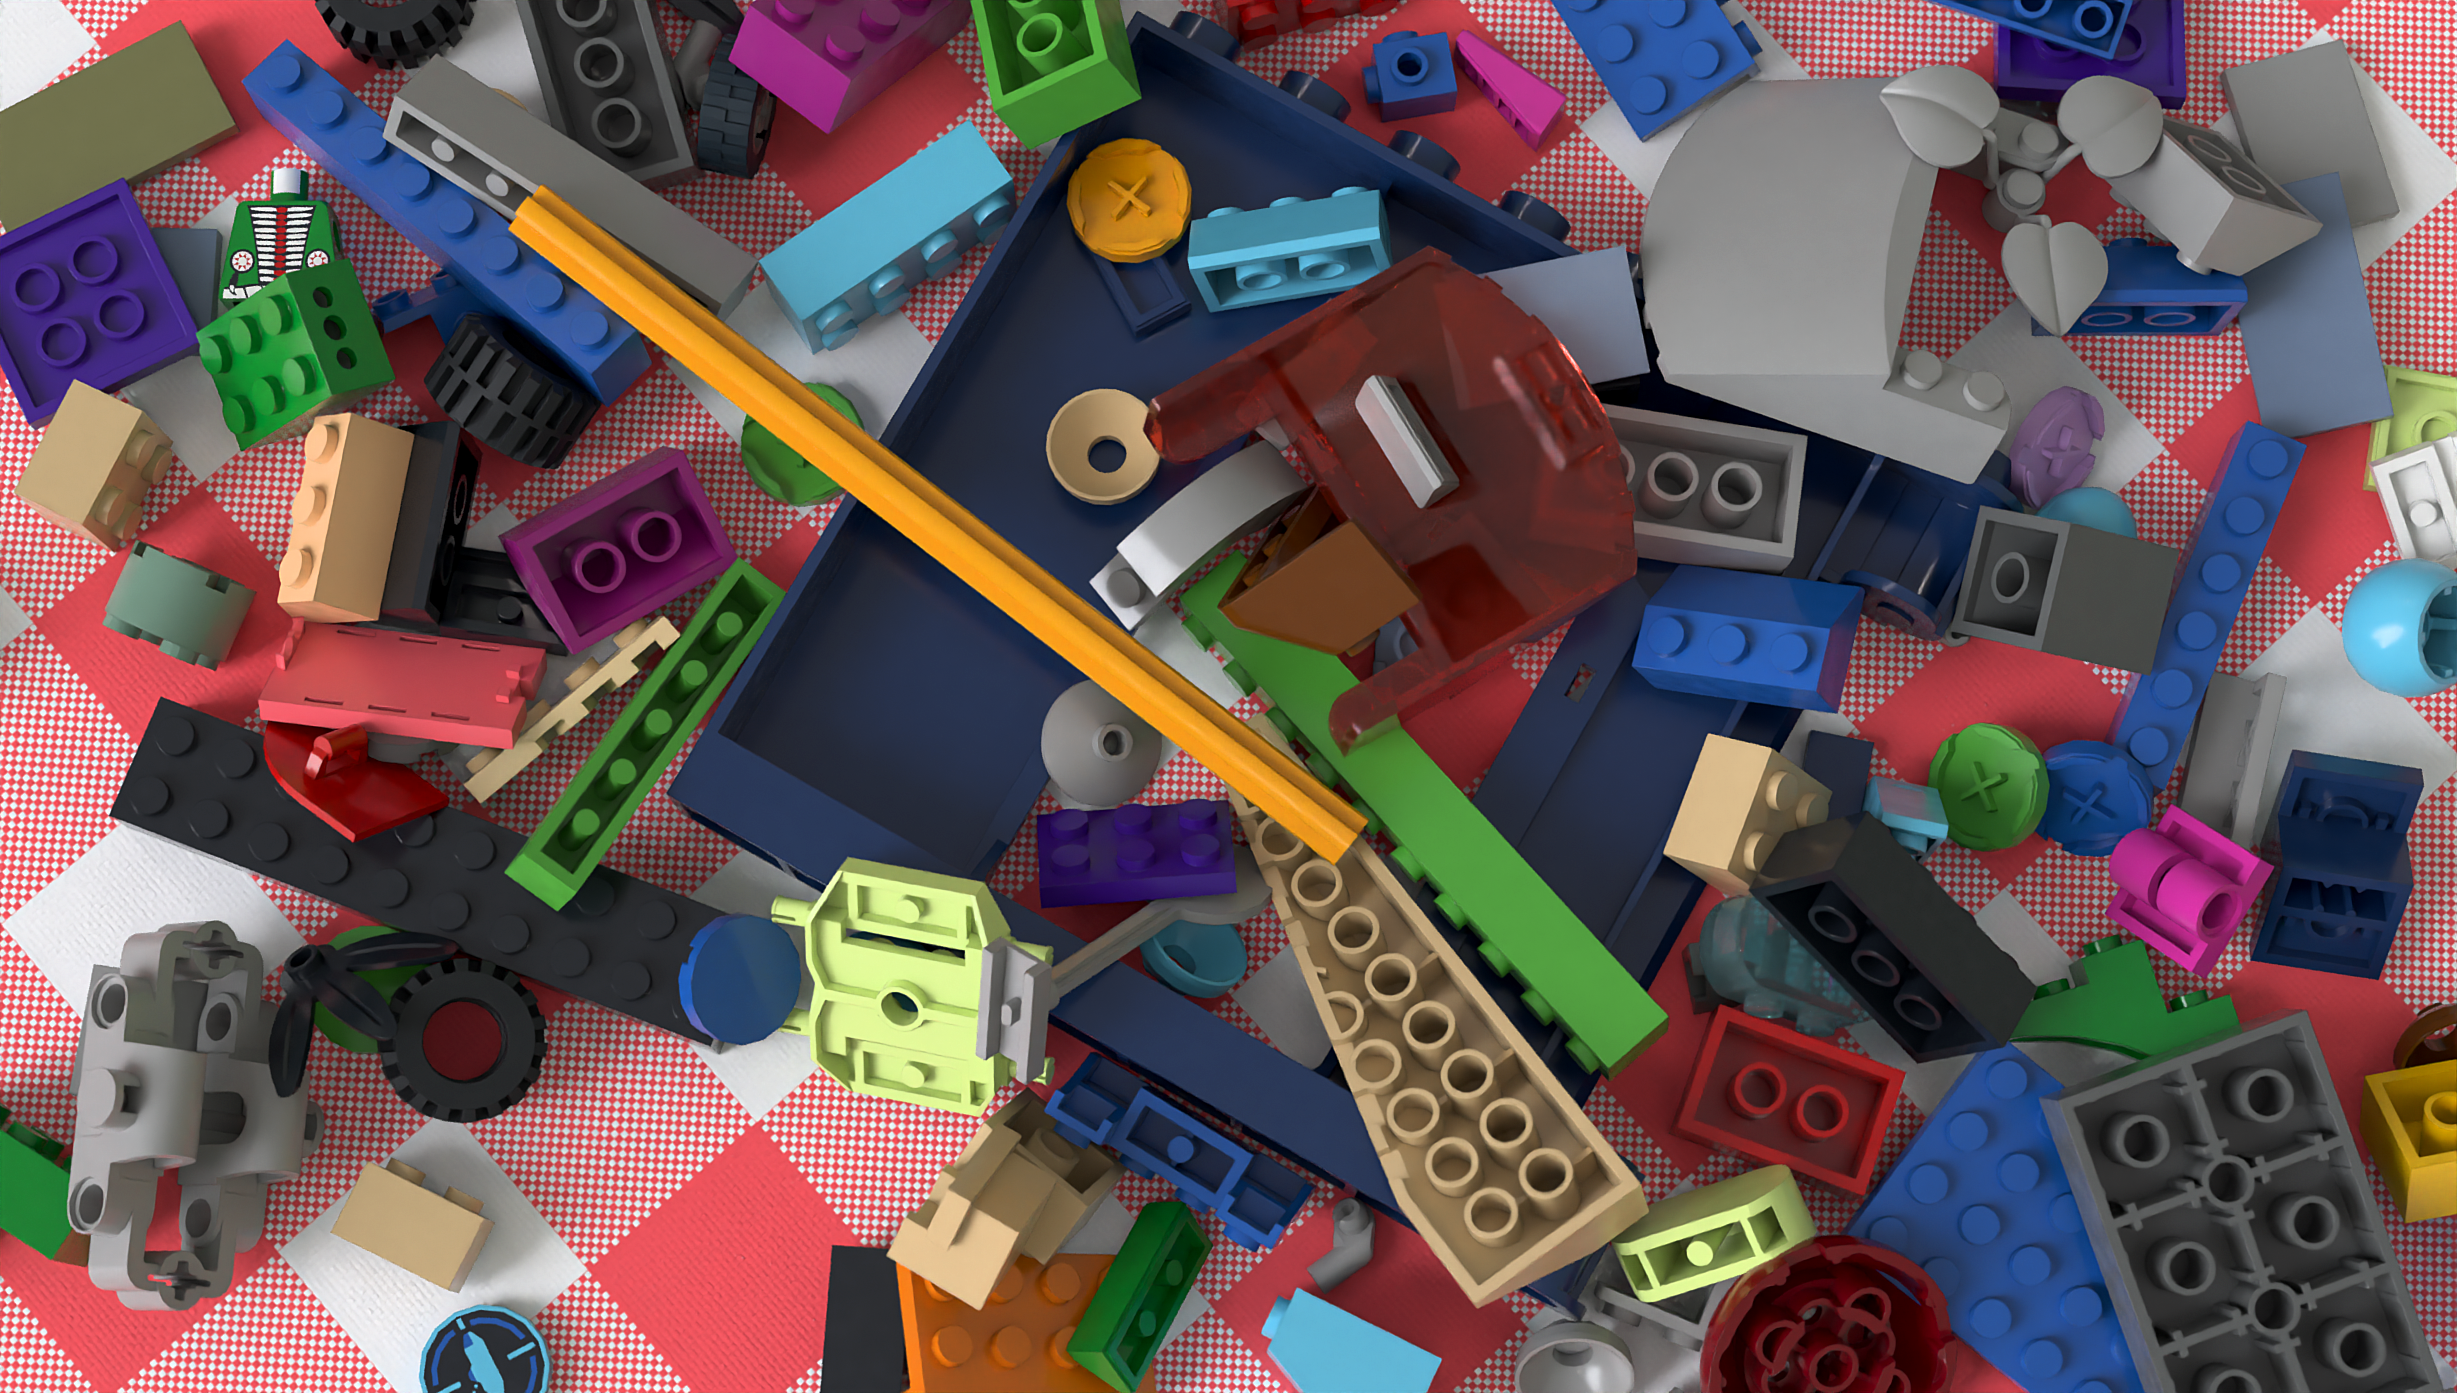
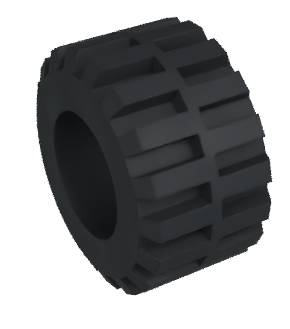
[315,0,477,70]
[424,313,602,469]
[377,958,548,1123]

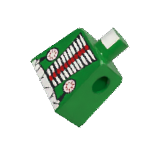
[219,168,345,310]

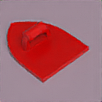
[263,720,450,843]

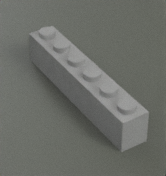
[382,53,759,322]

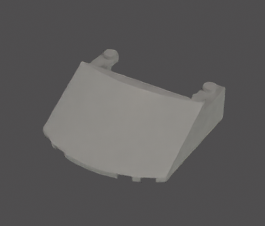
[1638,77,2069,484]

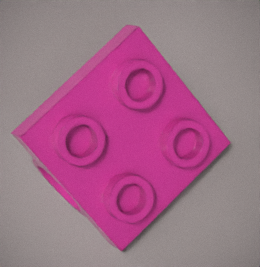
[2104,804,2274,979]

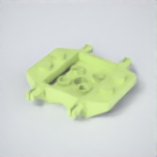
[771,857,1055,1117]

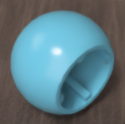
[2342,558,2457,698]

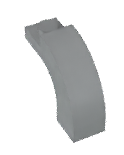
[1089,439,1308,631]

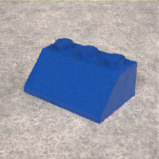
[2031,238,2248,336]
[1632,564,1865,714]

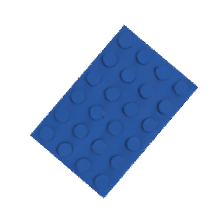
[1840,1041,2145,1393]

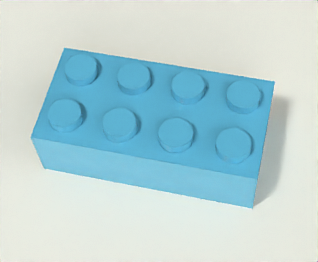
[758,119,1017,355]

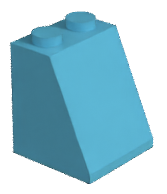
[1261,1287,1442,1393]

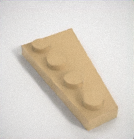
[463,615,681,804]

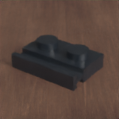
[439,546,569,657]

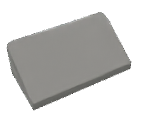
[1355,375,1460,509]

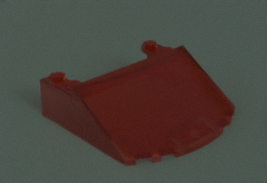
[1142,246,1638,758]

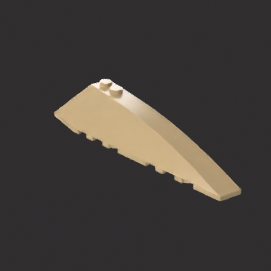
[1223,711,1649,1309]

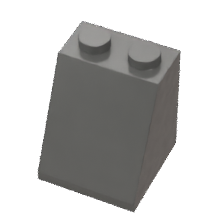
[1951,505,2180,676]

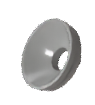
[1514,1318,1635,1393]

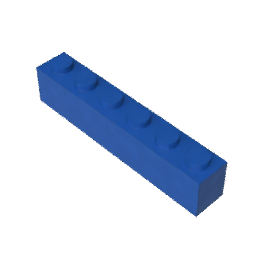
[2103,420,2307,798]

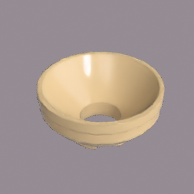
[1046,389,1163,505]

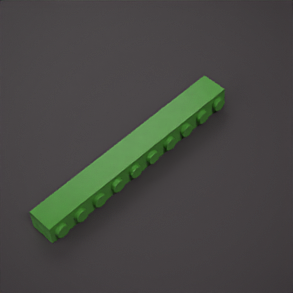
[1179,549,1669,1082]

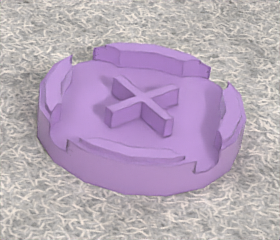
[2008,386,2105,510]

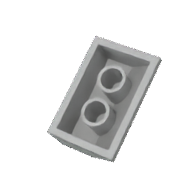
[2104,115,2324,276]

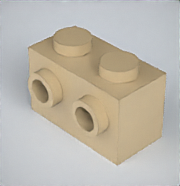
[331,1157,495,1293]

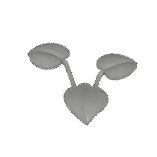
[1879,65,2163,338]

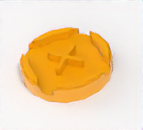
[1067,138,1193,263]

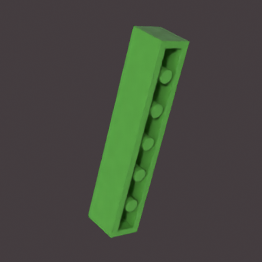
[504,557,787,912]

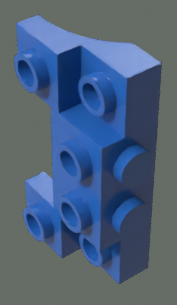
[1044,1052,1317,1253]

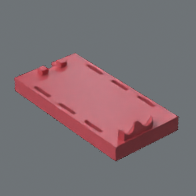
[258,616,547,750]

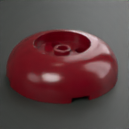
[1699,1234,1957,1393]

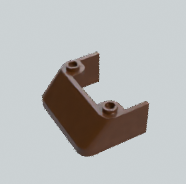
[1217,406,1488,657]

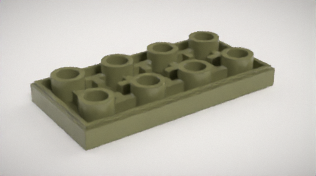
[0,20,240,233]

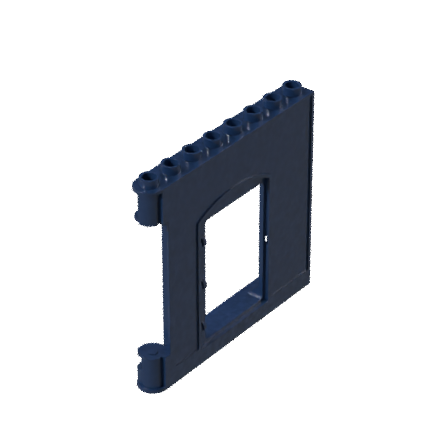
[666,10,2024,1321]

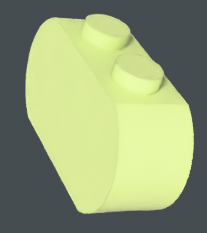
[1611,1164,1816,1302]

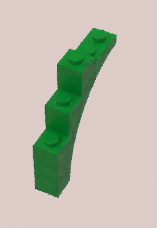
[2008,934,2240,1061]

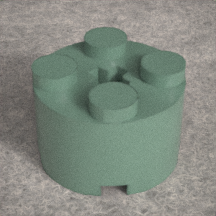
[102,539,256,671]

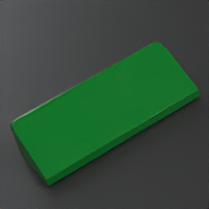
[1066,1201,1214,1393]

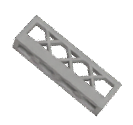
[2176,671,2287,850]

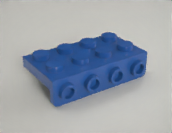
[1550,0,1763,143]

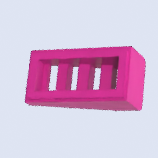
[1453,29,1567,152]

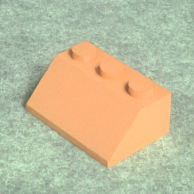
[277,413,415,623]

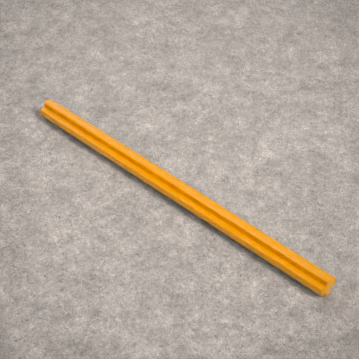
[508,184,1369,866]

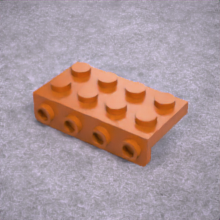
[896,1253,1157,1393]

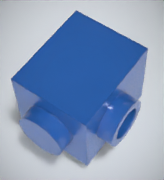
[1361,31,1458,123]

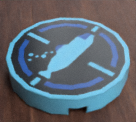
[419,1305,553,1393]

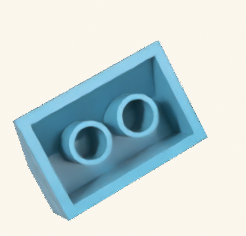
[1188,187,1396,313]

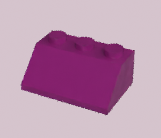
[498,446,738,655]

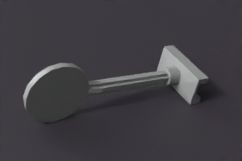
[975,843,1273,1085]

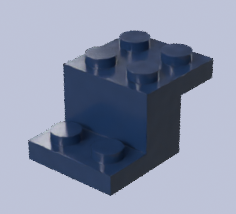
[2249,749,2424,980]

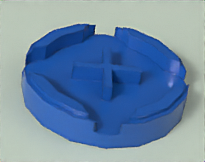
[2035,740,2154,857]

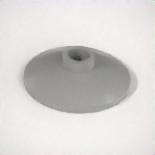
[1041,679,1162,806]

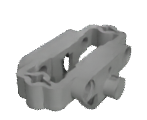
[67,920,325,1311]

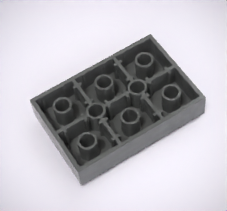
[2039,1008,2445,1393]

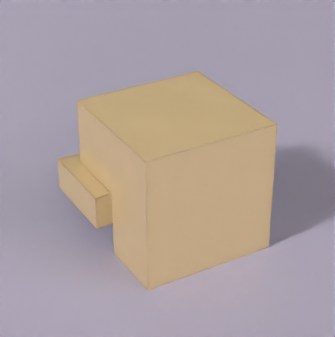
[887,1122,1058,1311]

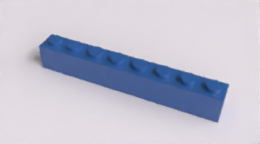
[242,39,652,408]

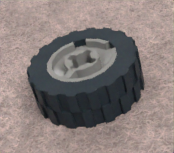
[697,33,778,180]

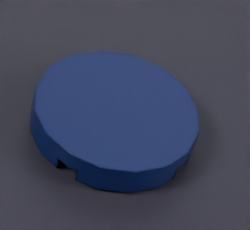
[678,912,801,1046]

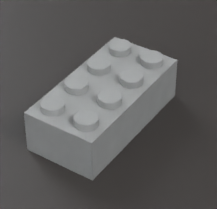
[1528,396,1808,577]

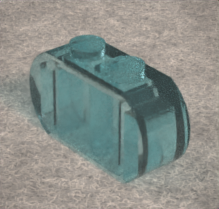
[1699,894,1873,1037]

